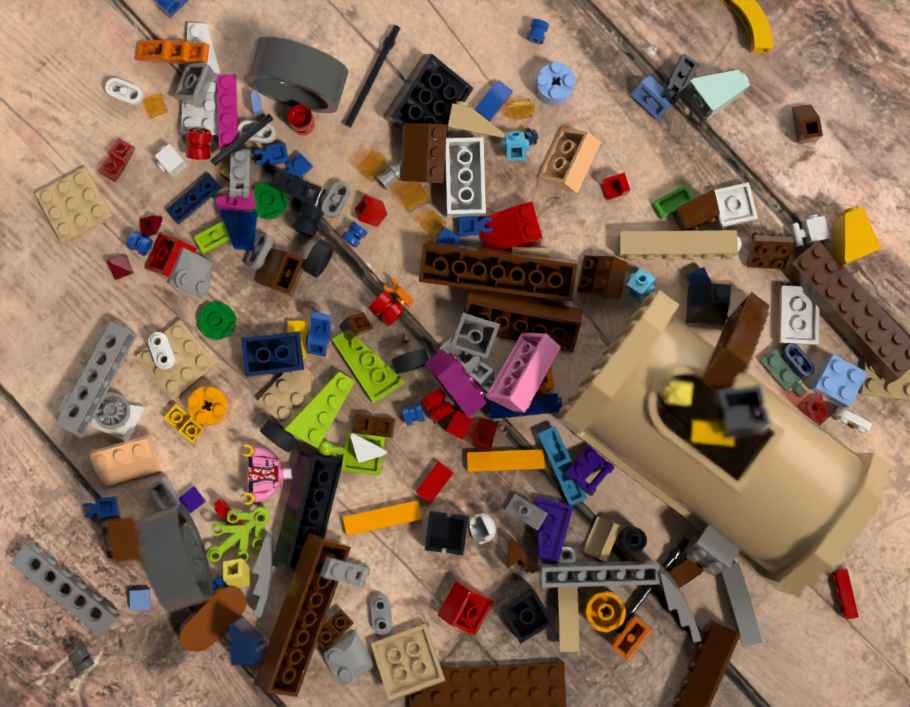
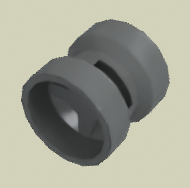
[68,646,95,673]

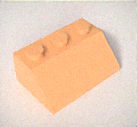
[538,128,601,193]
[90,434,162,487]

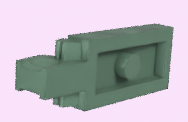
[760,349,807,398]

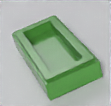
[652,184,694,219]

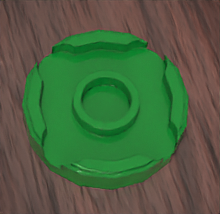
[252,182,288,220]
[198,302,237,340]

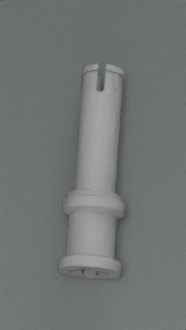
[376,160,402,190]

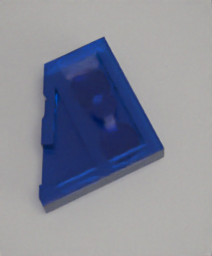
[220,209,258,252]

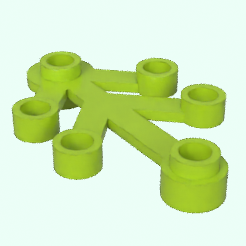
[206,507,270,562]

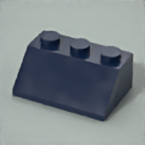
[230,617,267,666]

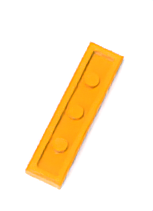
[467,449,545,472]
[343,500,422,536]

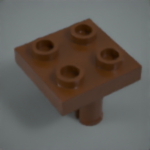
[746,232,794,269]

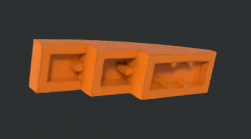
[135,39,210,64]

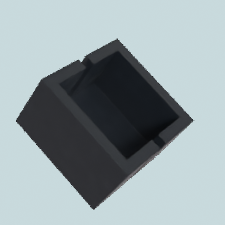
[714,385,771,439]
[425,510,469,556]

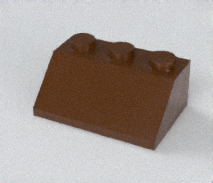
[401,123,447,183]

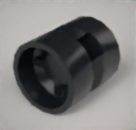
[292,203,324,238]
[618,526,647,553]

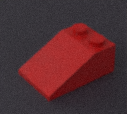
[479,201,543,251]

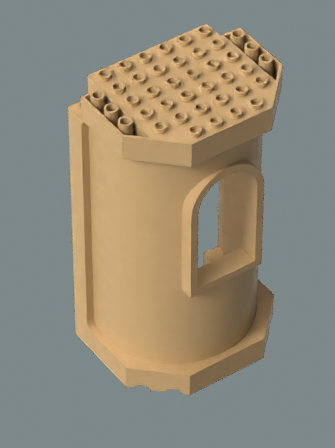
[558,290,894,598]

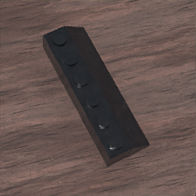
[272,451,343,572]

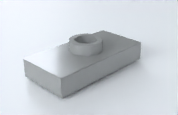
[505,494,548,530]

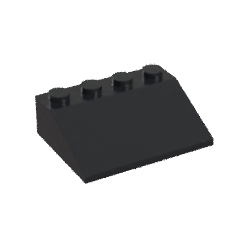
[383,54,474,131]

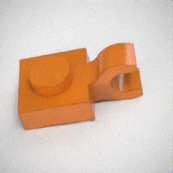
[383,278,414,308]

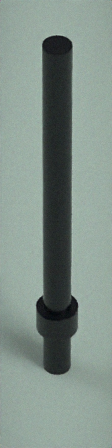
[344,25,401,128]
[614,536,689,633]

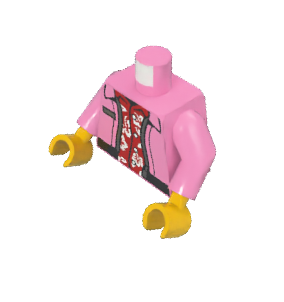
[240,444,293,505]

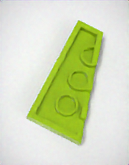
[332,332,406,403]
[284,372,355,448]

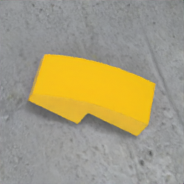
[163,403,205,444]

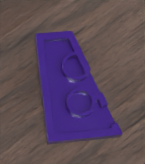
[536,496,573,563]

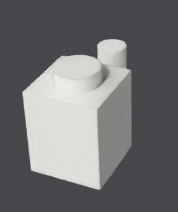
[791,214,830,247]

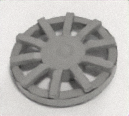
[94,393,131,430]

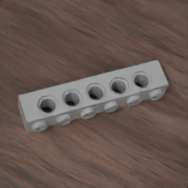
[55,321,137,438]
[10,543,121,637]
[539,560,660,588]

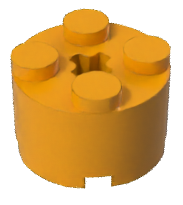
[188,386,230,426]
[584,590,626,632]

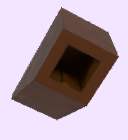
[792,104,823,144]

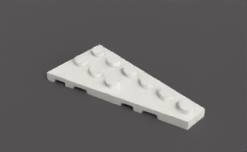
[181,23,221,137]

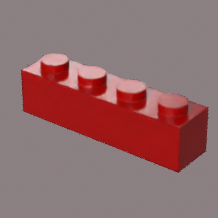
[832,568,859,620]

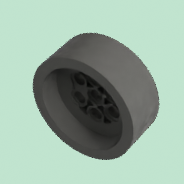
[244,37,349,113]
[138,504,213,613]

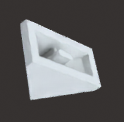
[350,433,388,463]

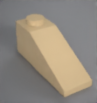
[448,101,505,139]

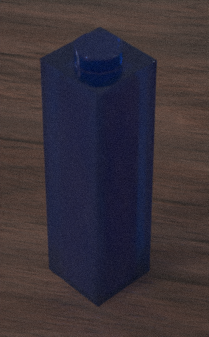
[488,393,563,420]

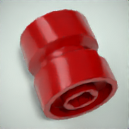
[288,104,315,135]
[186,128,211,160]
[369,291,405,327]
[420,388,455,424]

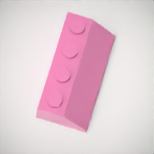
[486,332,561,412]

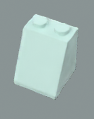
[684,70,750,121]

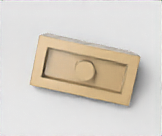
[583,516,621,562]

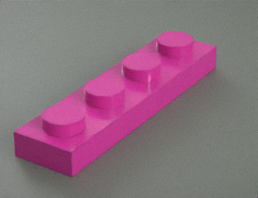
[217,74,239,151]

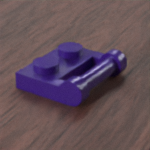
[565,446,614,496]

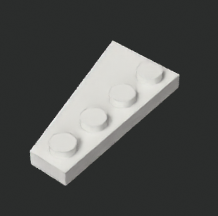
[58,394,146,441]

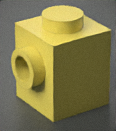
[663,381,692,406]
[223,558,250,588]

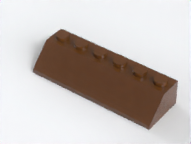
[465,289,583,352]
[672,620,741,707]

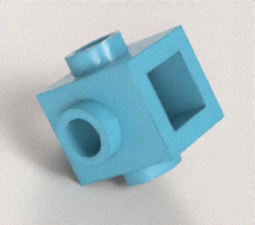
[502,131,529,161]
[625,269,656,304]

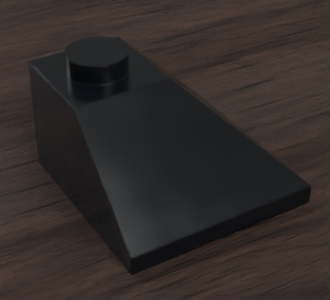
[685,283,731,326]

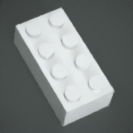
[446,137,486,218]

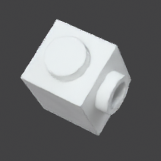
[155,144,188,177]

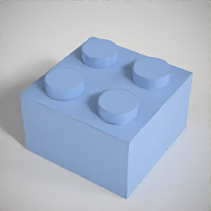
[810,354,868,408]

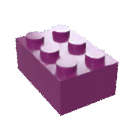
[425,349,486,418]

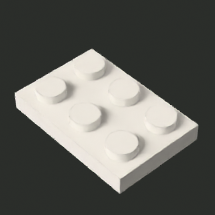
[779,286,819,345]

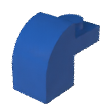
[307,312,332,357]

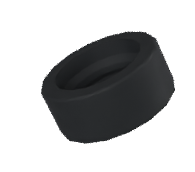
[303,239,334,278]
[391,349,429,374]
[260,419,298,453]

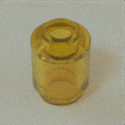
[507,98,535,120]

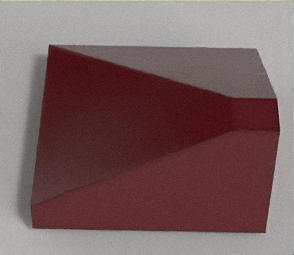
[140,215,163,237]
[107,255,134,280]

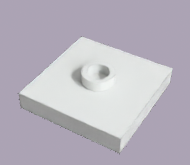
[714,182,758,228]

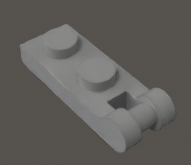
[230,149,250,198]
[320,556,371,588]

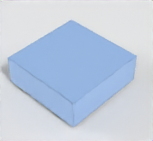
[251,92,263,117]
[129,589,151,611]

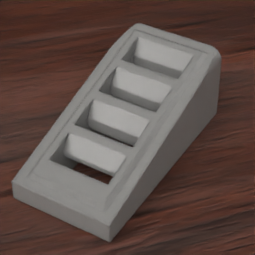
[147,476,181,510]

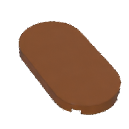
[179,586,247,652]

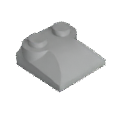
[166,247,214,298]
[322,632,376,687]

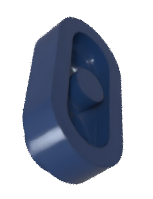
[781,343,815,378]

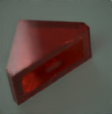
[797,392,831,426]
[472,418,498,451]

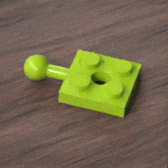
[318,432,385,476]

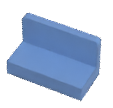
[631,76,673,120]

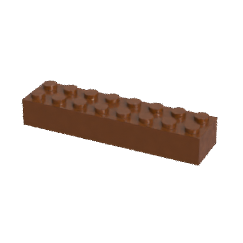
[784,240,910,384]
[419,241,577,302]
[701,291,770,391]
[101,516,144,565]
[254,533,351,697]

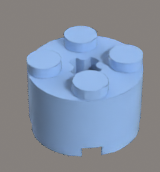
[536,61,575,106]

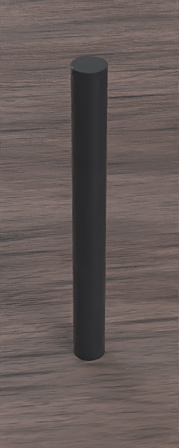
[210,114,274,166]

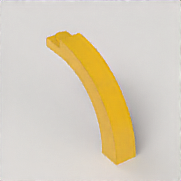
[717,0,774,54]

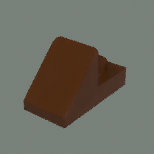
[339,312,374,342]
[507,538,538,574]

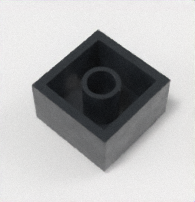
[499,587,554,644]

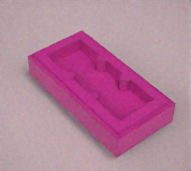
[216,189,256,217]

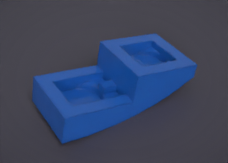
[475,80,513,122]

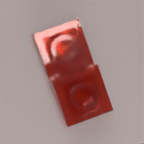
[98,138,135,182]

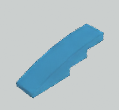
[538,426,587,506]

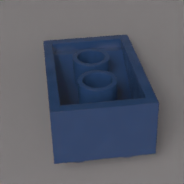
[241,331,304,378]

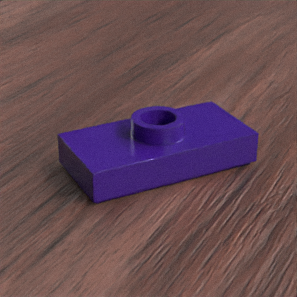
[179,486,207,514]

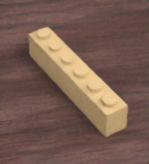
[620,230,737,260]

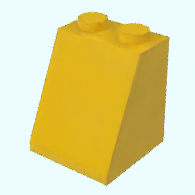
[833,206,882,266]

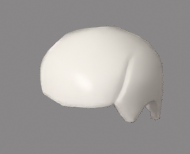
[470,513,496,544]

